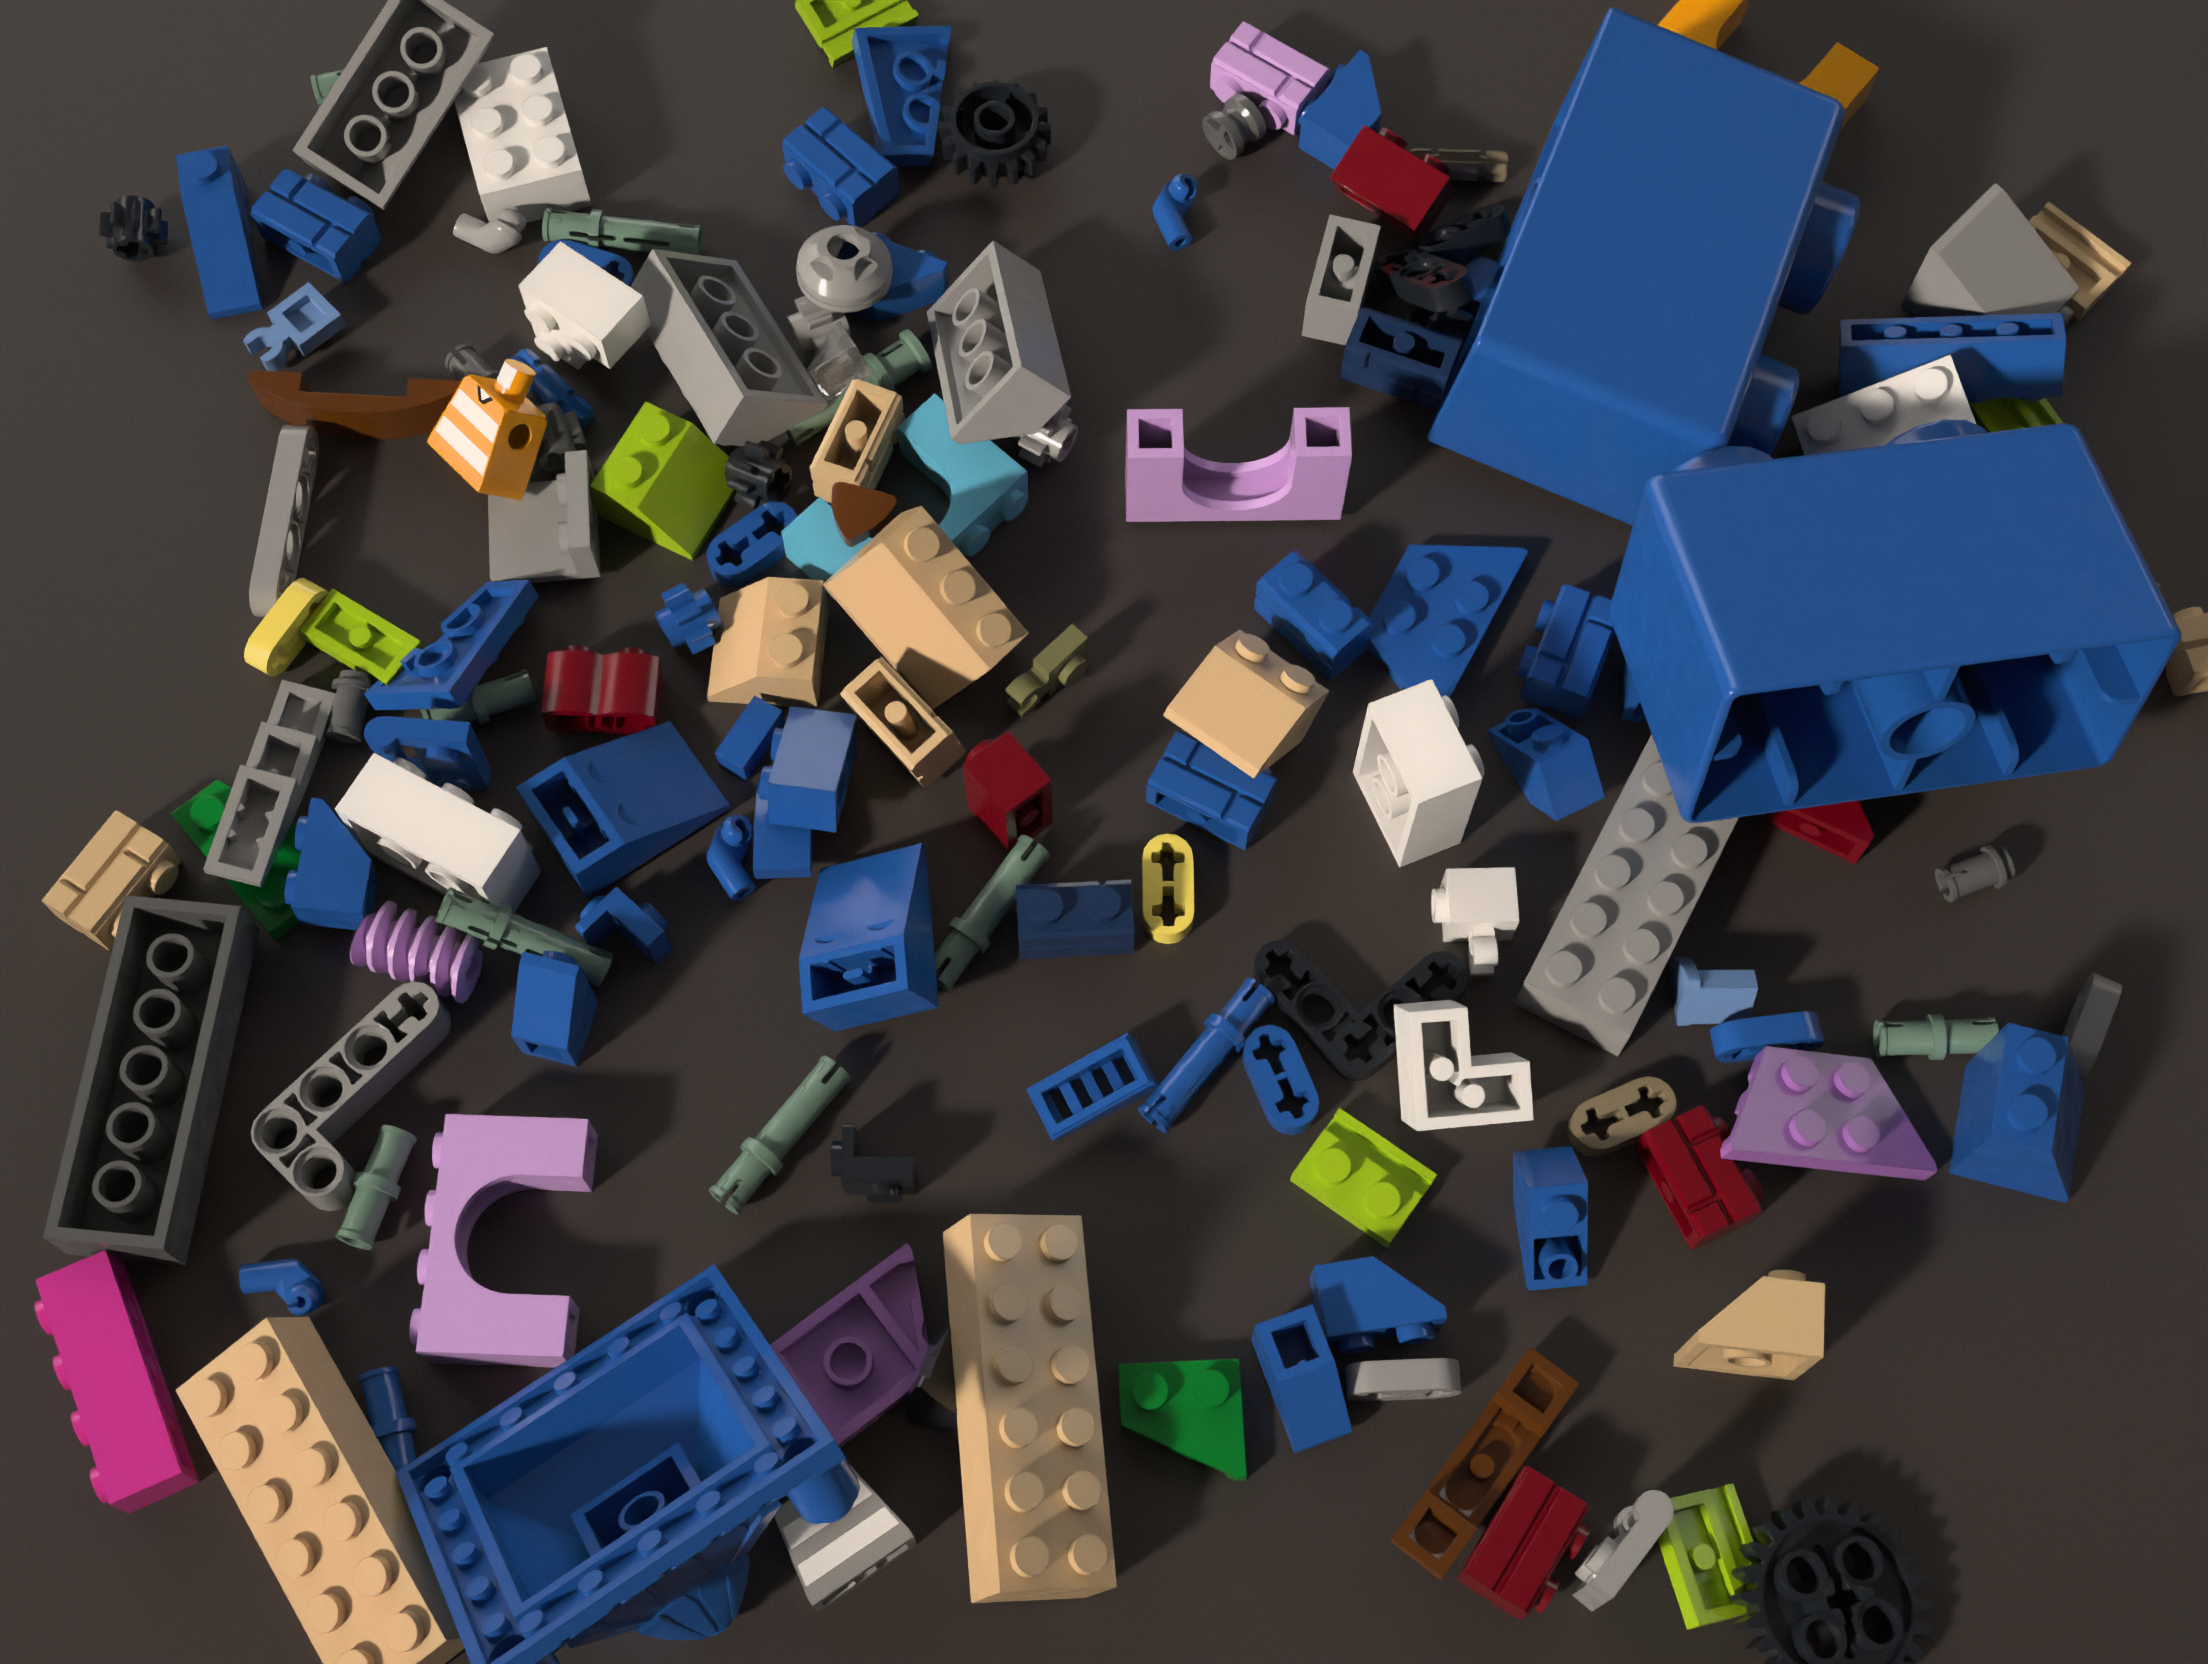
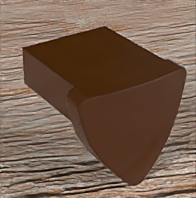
[831,482,897,547]

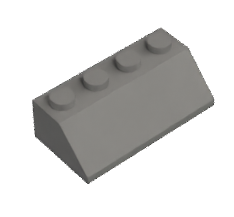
[292,0,495,210]
[927,240,1071,444]
[631,249,828,446]

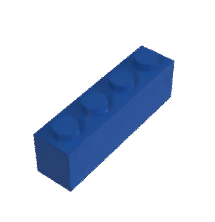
[1838,313,2066,403]

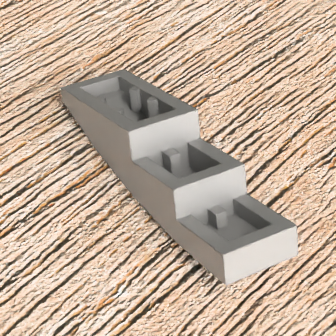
[203,680,336,887]

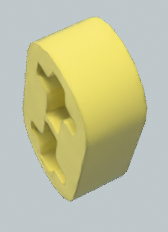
[244,578,329,677]
[1142,834,1194,944]

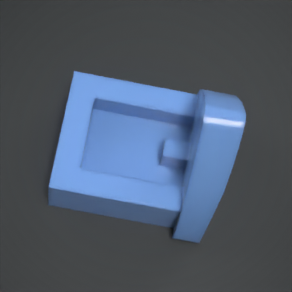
[1669,956,1758,1026]

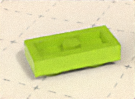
[299,589,424,686]

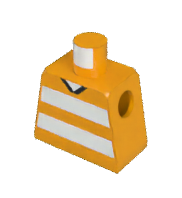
[427,359,547,500]

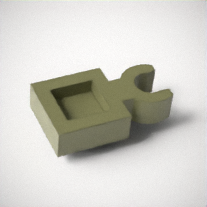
[1006,624,1088,718]

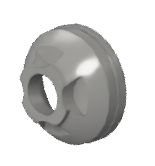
[796,225,893,313]

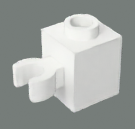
[1431,867,1519,976]

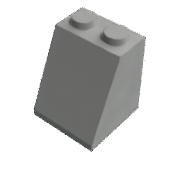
[1901,183,2080,327]

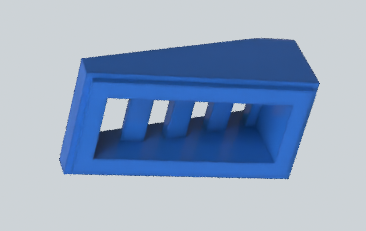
[1026,1033,1159,1142]

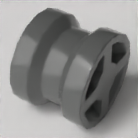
[1202,94,1266,160]

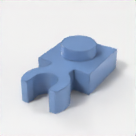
[243,282,346,371]

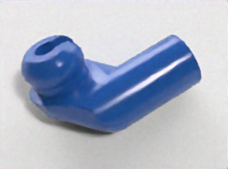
[1152,173,1198,251]
[707,814,756,902]
[239,1258,324,1316]

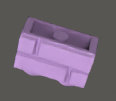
[1210,21,1330,136]

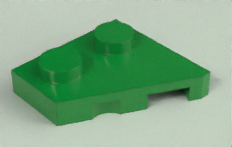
[1118,1359,1247,1481]

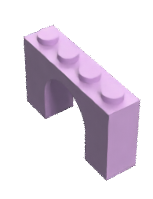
[1125,407,1352,522]
[409,1114,598,1368]

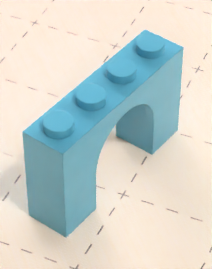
[781,393,1028,597]

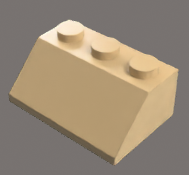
[823,505,1029,709]

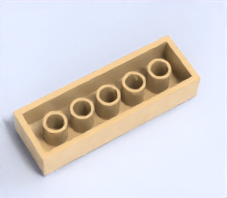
[943,1214,1117,1603]
[175,1317,465,1664]

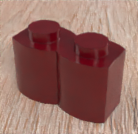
[541,645,663,736]

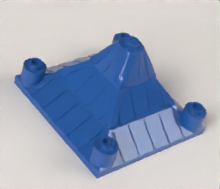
[395,1264,860,1664]

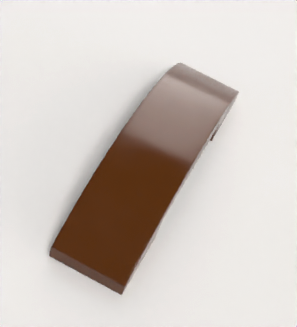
[247,370,462,440]
[1390,1346,1580,1581]

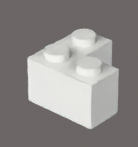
[518,241,651,370]
[1394,1000,1534,1131]

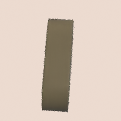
[1567,1076,1677,1157]

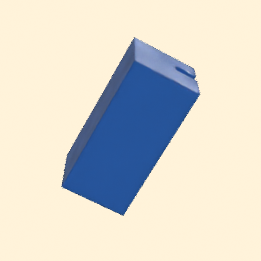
[715,695,785,781]

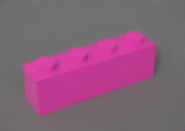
[34,1249,200,1514]

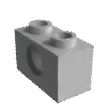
[1302,215,1381,346]

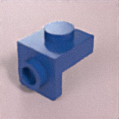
[575,887,672,965]

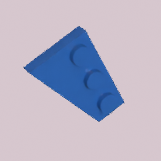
[852,26,952,167]
[364,580,539,710]

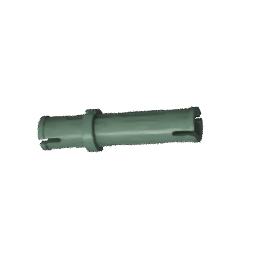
[542,208,703,255]
[935,834,1050,992]
[435,887,613,987]
[709,1055,851,1214]

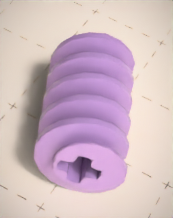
[350,900,482,1004]

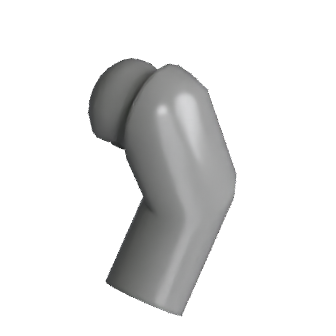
[453,208,527,254]

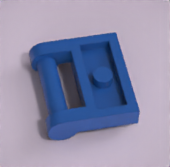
[364,716,492,793]

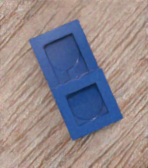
[753,779,815,879]

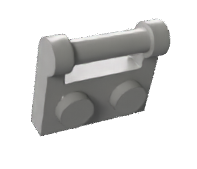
[1572,1490,1674,1611]

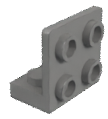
[488,450,601,583]

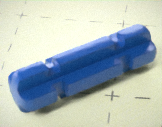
[510,348,595,430]

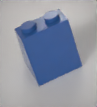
[1948,1023,2084,1203]

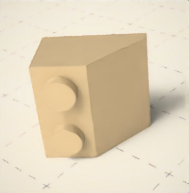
[707,577,829,708]
[1163,629,1329,779]
[1673,1270,1825,1381]

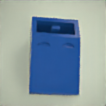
[516,721,731,899]
[799,843,939,1032]

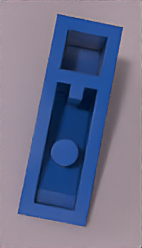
[176,145,263,319]

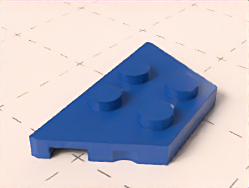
[1367,544,1528,699]

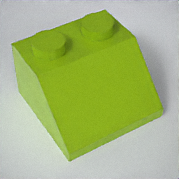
[590,401,737,561]

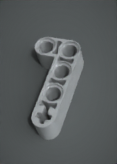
[251,981,451,1211]

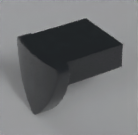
[905,1325,958,1428]

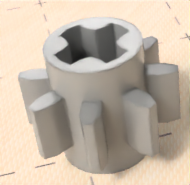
[786,296,850,361]
[1012,406,1078,468]

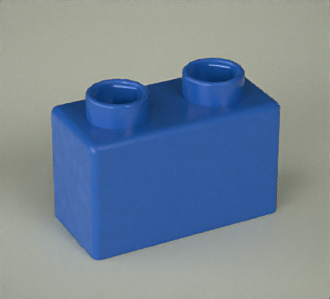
[1428,7,1861,526]
[1609,419,2182,823]

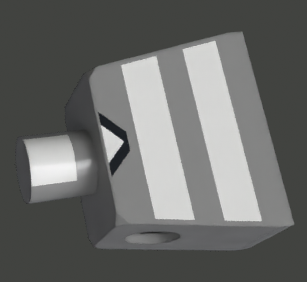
[774,1466,917,1613]

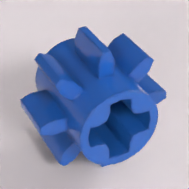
[654,582,723,655]

